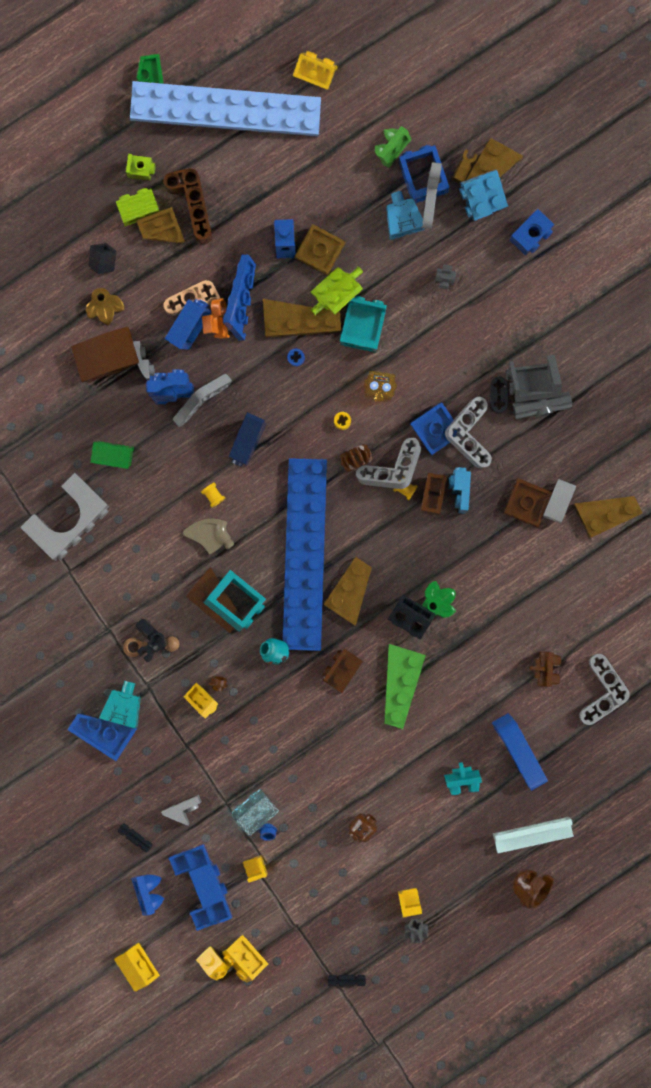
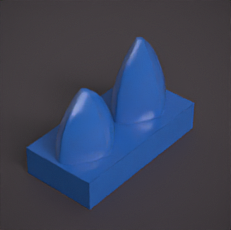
[131,875,164,916]

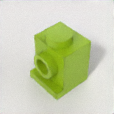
[126,154,155,180]

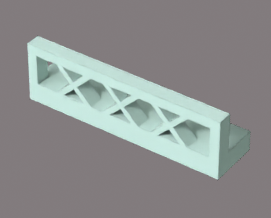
[493,817,574,853]

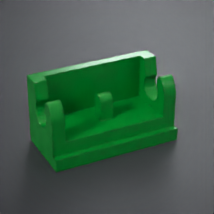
[90,441,134,469]

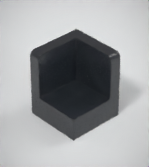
[89,243,116,274]

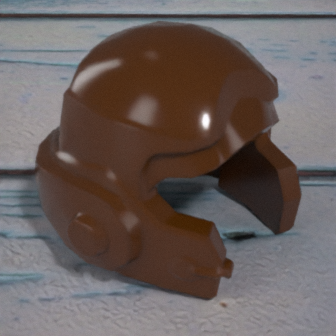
[513,870,554,909]

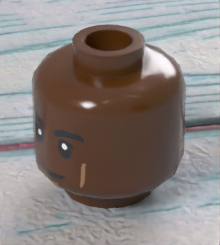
[349,813,377,843]

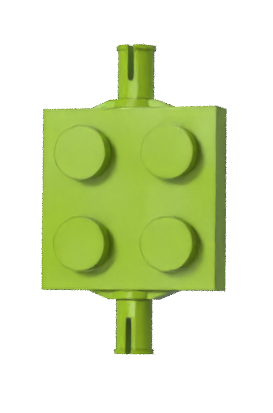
[311,267,363,316]

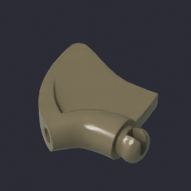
[183,519,234,555]

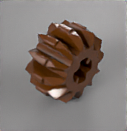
[339,444,373,472]

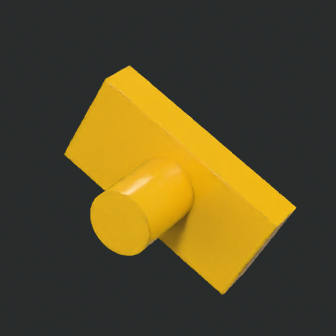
[184,683,218,719]

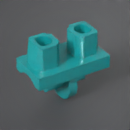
[444,762,482,795]

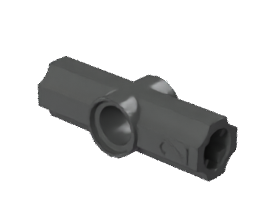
[512,391,572,420]

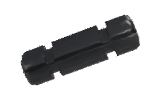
[118,823,153,853]
[328,975,366,986]

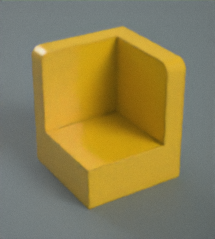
[243,855,268,883]
[398,888,422,917]

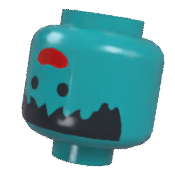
[260,638,289,665]

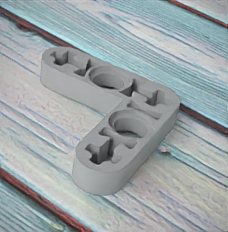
[422,162,442,229]
[173,374,232,427]
[445,397,492,469]
[356,438,421,489]
[579,654,630,725]

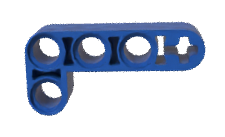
[492,713,548,791]

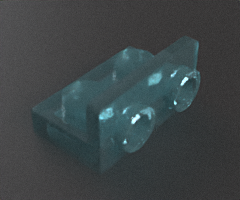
[232,789,279,837]

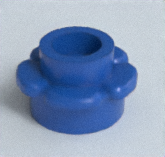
[258,824,277,841]

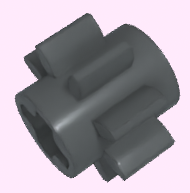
[435,264,456,289]
[405,919,428,943]

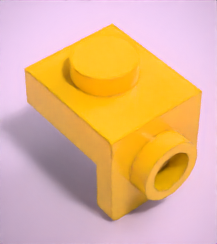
[196,946,230,980]

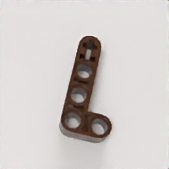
[163,168,212,244]

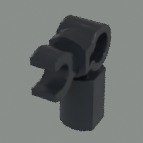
[135,619,167,662]

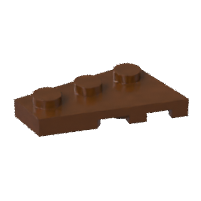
[186,567,242,633]

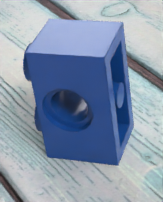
[510,209,554,256]

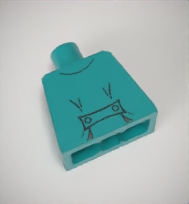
[99,680,141,728]

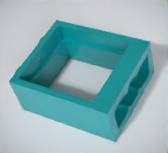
[203,570,266,632]

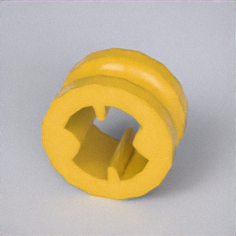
[334,412,351,430]

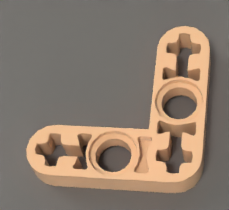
[164,280,229,331]

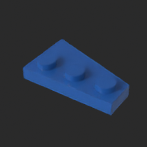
[68,713,138,761]

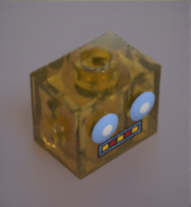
[364,371,397,402]

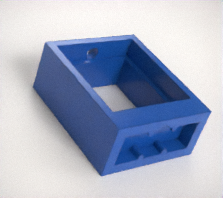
[398,145,450,204]
[165,298,212,350]

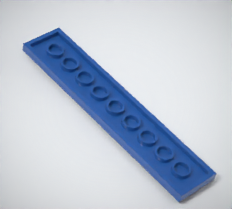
[283,458,327,651]

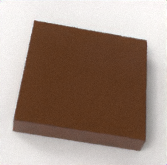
[502,478,553,528]

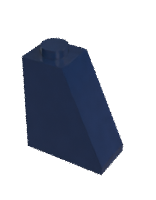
[229,412,266,468]

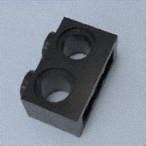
[387,594,436,640]

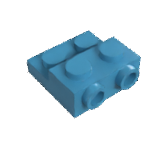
[459,170,508,221]
[448,467,471,514]

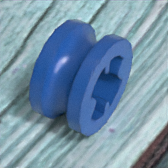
[287,348,305,366]

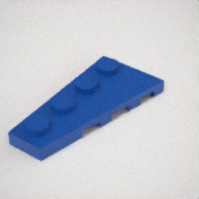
[223,255,256,340]

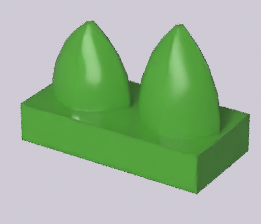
[375,126,412,168]

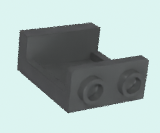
[506,355,562,402]

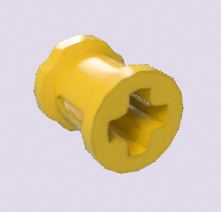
[393,476,418,501]
[201,482,226,508]

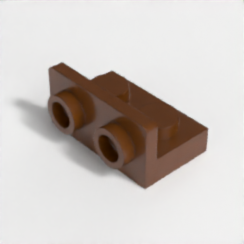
[322,648,363,693]

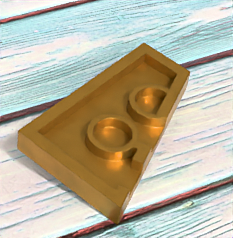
[466,138,523,180]
[573,496,642,538]

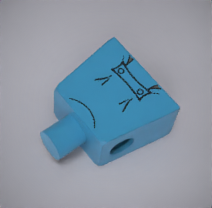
[386,191,425,240]

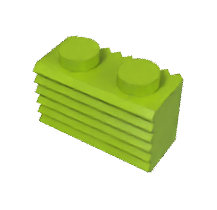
[116,188,160,226]

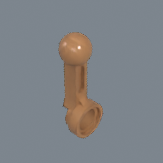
[123,636,180,657]

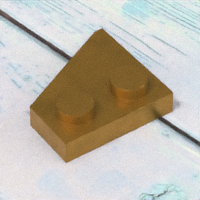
[137,207,185,243]

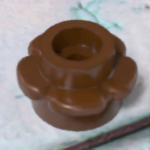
[209,676,228,691]

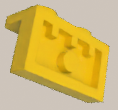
[293,51,338,90]
[222,935,268,982]

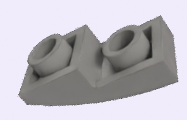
[133,341,155,380]
[543,479,576,524]

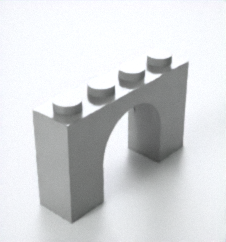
[20,473,110,561]

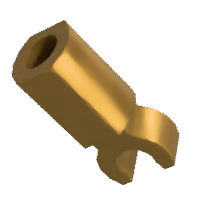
[452,149,477,185]

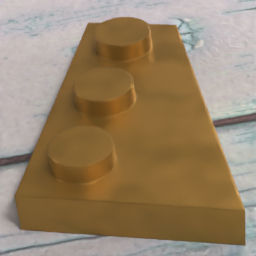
[324,557,372,626]

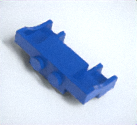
[146,370,194,405]

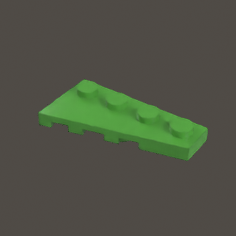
[384,644,426,729]

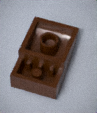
[71,327,139,382]

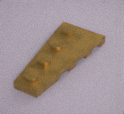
[263,299,341,337]

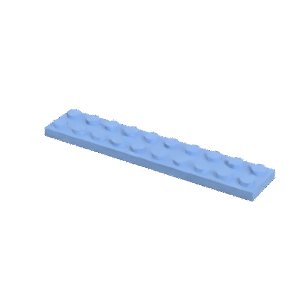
[130,81,321,136]

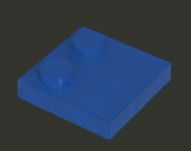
[410,402,458,455]

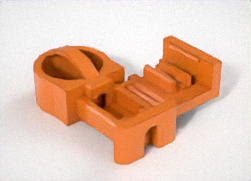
[202,298,230,339]

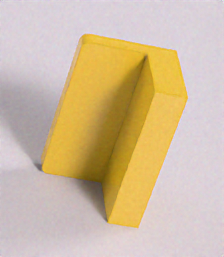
[114,943,160,992]

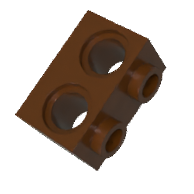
[420,473,447,516]

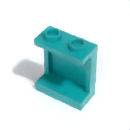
[340,296,387,353]

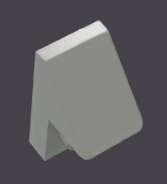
[161,795,202,826]

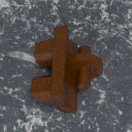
[529,651,561,687]

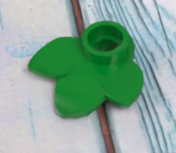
[422,581,456,618]

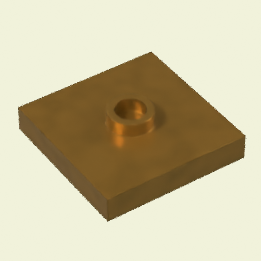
[295,224,346,276]

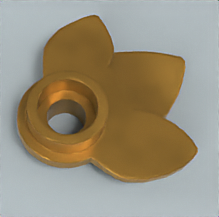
[86,288,124,325]

